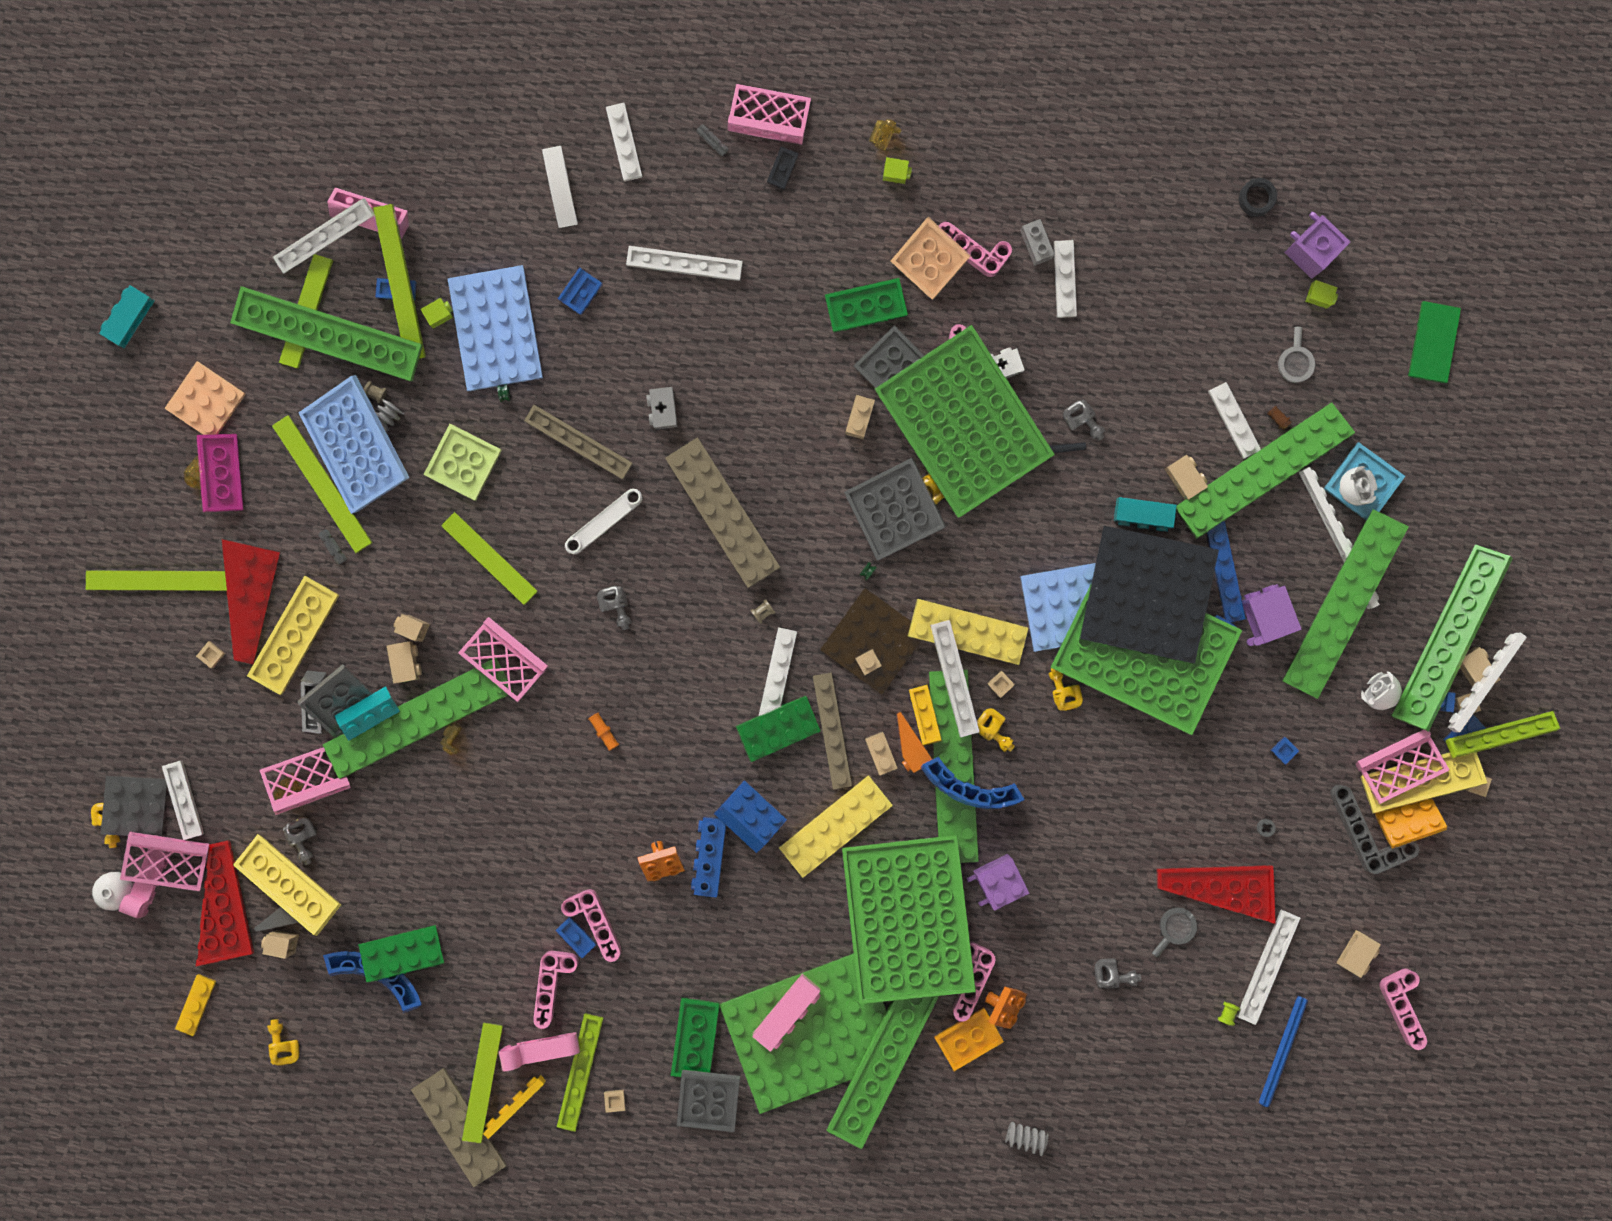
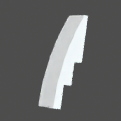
[542,146,578,228]

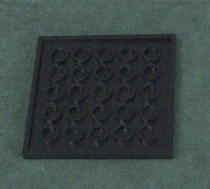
[1079,526,1219,664]

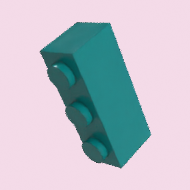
[99,285,155,348]
[1114,497,1177,532]
[335,686,400,741]

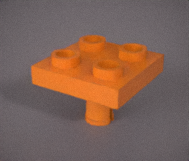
[638,841,685,882]
[985,987,1027,1029]

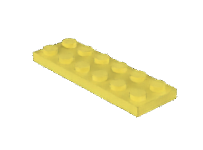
[247,576,339,695]
[908,599,1028,665]
[1360,752,1487,814]
[779,775,893,878]
[234,834,341,936]

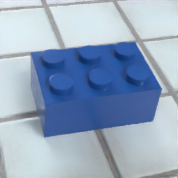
[714,780,787,853]

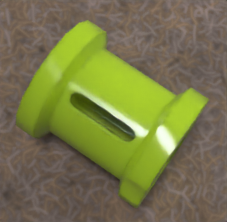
[1218,1001,1241,1026]

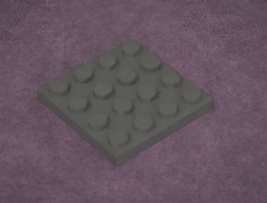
[844,458,946,561]

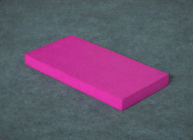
[197,434,243,512]

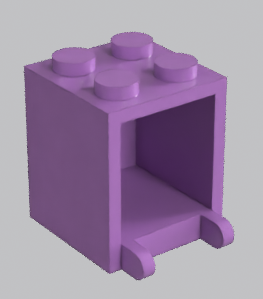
[1284,212,1350,279]
[1242,584,1302,646]
[966,854,1029,911]

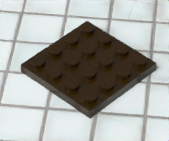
[820,588,921,694]

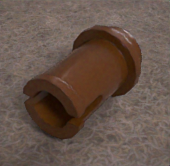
[1267,406,1292,430]

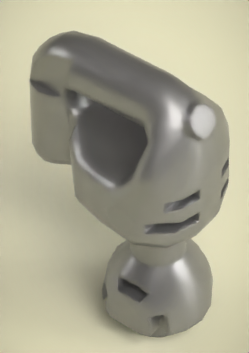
[1063,400,1105,441]
[597,586,632,630]
[283,817,317,865]
[1095,958,1141,988]

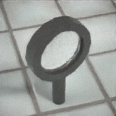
[1152,907,1197,958]

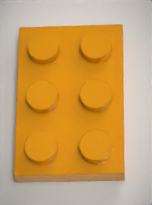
[1375,798,1447,849]
[934,1007,1004,1071]

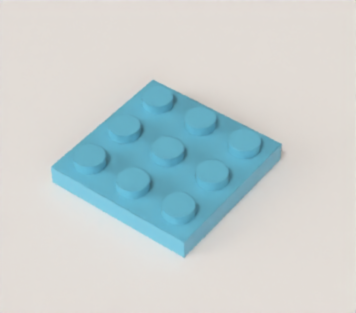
[1323,442,1405,520]

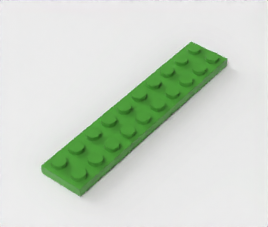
[231,286,423,381]
[1176,403,1355,539]
[1282,509,1409,699]
[1392,545,1513,732]
[323,658,514,779]
[929,670,978,863]
[827,996,939,1149]

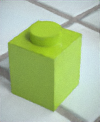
[883,157,912,184]
[1305,280,1338,308]
[421,298,453,329]

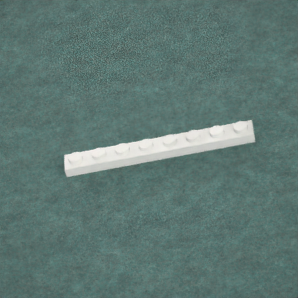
[1299,467,1379,609]

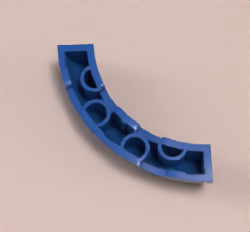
[921,757,1025,809]
[323,951,422,1013]

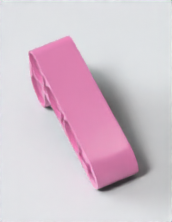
[939,222,1012,277]
[119,849,171,919]
[561,889,622,962]
[952,941,995,1022]
[534,951,579,1029]
[1380,969,1427,1050]
[499,1032,580,1071]

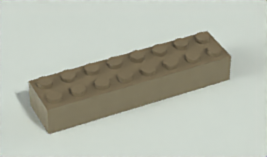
[665,437,780,589]

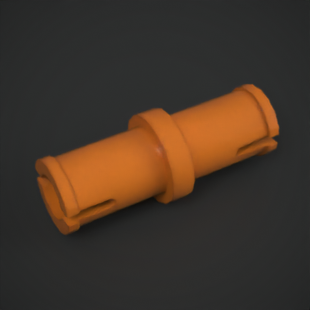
[588,712,619,751]

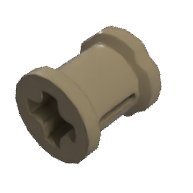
[364,381,387,404]
[750,599,776,624]

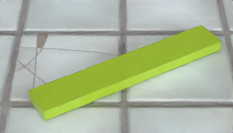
[279,254,333,369]
[441,512,538,605]
[1445,711,1560,759]
[557,1013,603,1132]
[462,1023,502,1143]

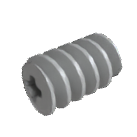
[375,400,404,432]
[1005,1122,1048,1156]

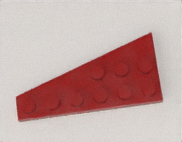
[222,539,280,664]
[196,840,254,966]
[1157,865,1275,924]

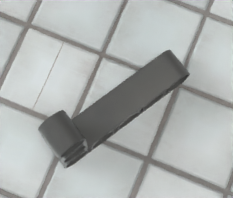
[1330,785,1419,874]

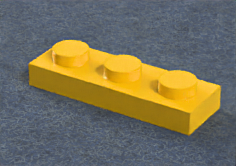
[909,685,942,746]
[175,974,216,1036]

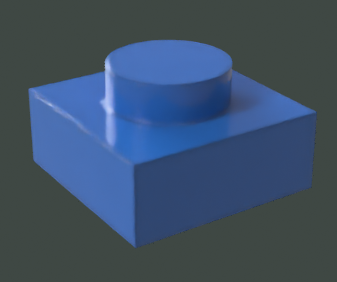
[1440,692,1455,712]
[1270,737,1299,764]

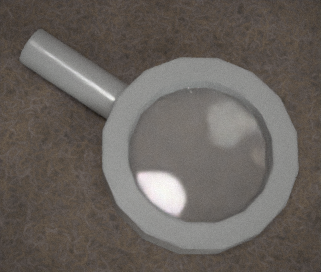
[1278,327,1315,383]

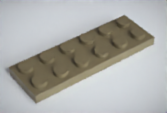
[411,1068,507,1187]

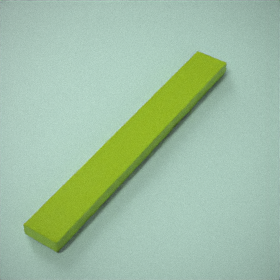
[373,204,426,358]
[272,415,373,553]
[86,571,227,591]

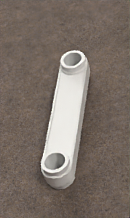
[565,489,642,555]

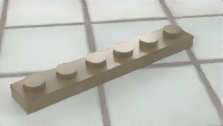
[524,405,633,480]
[813,673,852,789]

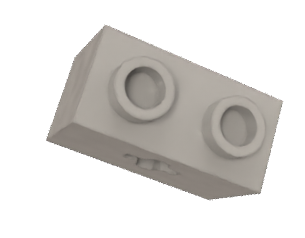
[1020,219,1055,266]
[646,387,678,430]

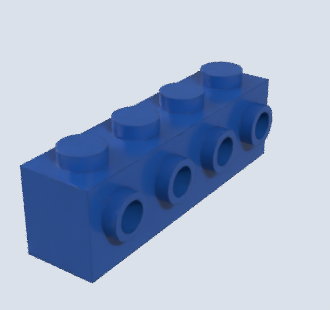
[691,816,726,897]

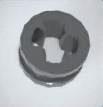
[1257,819,1276,837]

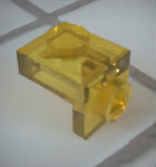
[869,119,901,150]
[184,456,201,490]
[440,724,463,755]
[273,772,304,800]

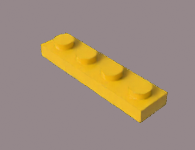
[483,1075,546,1139]

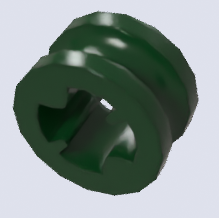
[497,384,510,402]
[859,562,877,581]

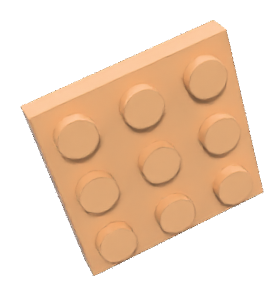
[891,217,971,300]
[165,361,246,435]

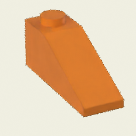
[897,712,932,773]

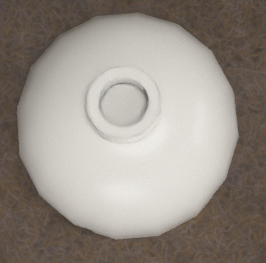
[1339,466,1377,506]
[1361,672,1402,710]
[92,872,133,910]

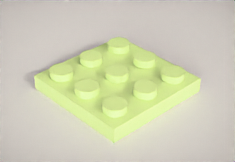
[424,424,502,501]

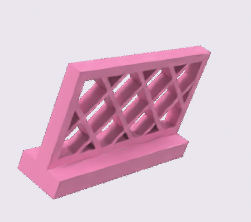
[728,84,811,145]
[458,617,548,702]
[1355,730,1449,804]
[260,747,351,815]
[120,832,209,891]

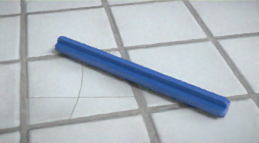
[1259,996,1308,1107]

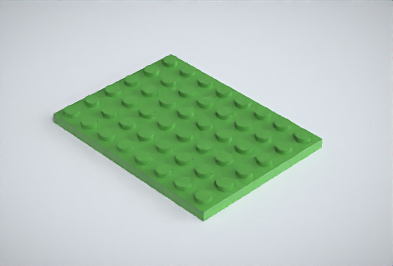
[874,325,1055,518]
[1050,584,1242,735]
[842,835,976,1004]
[719,953,887,1114]

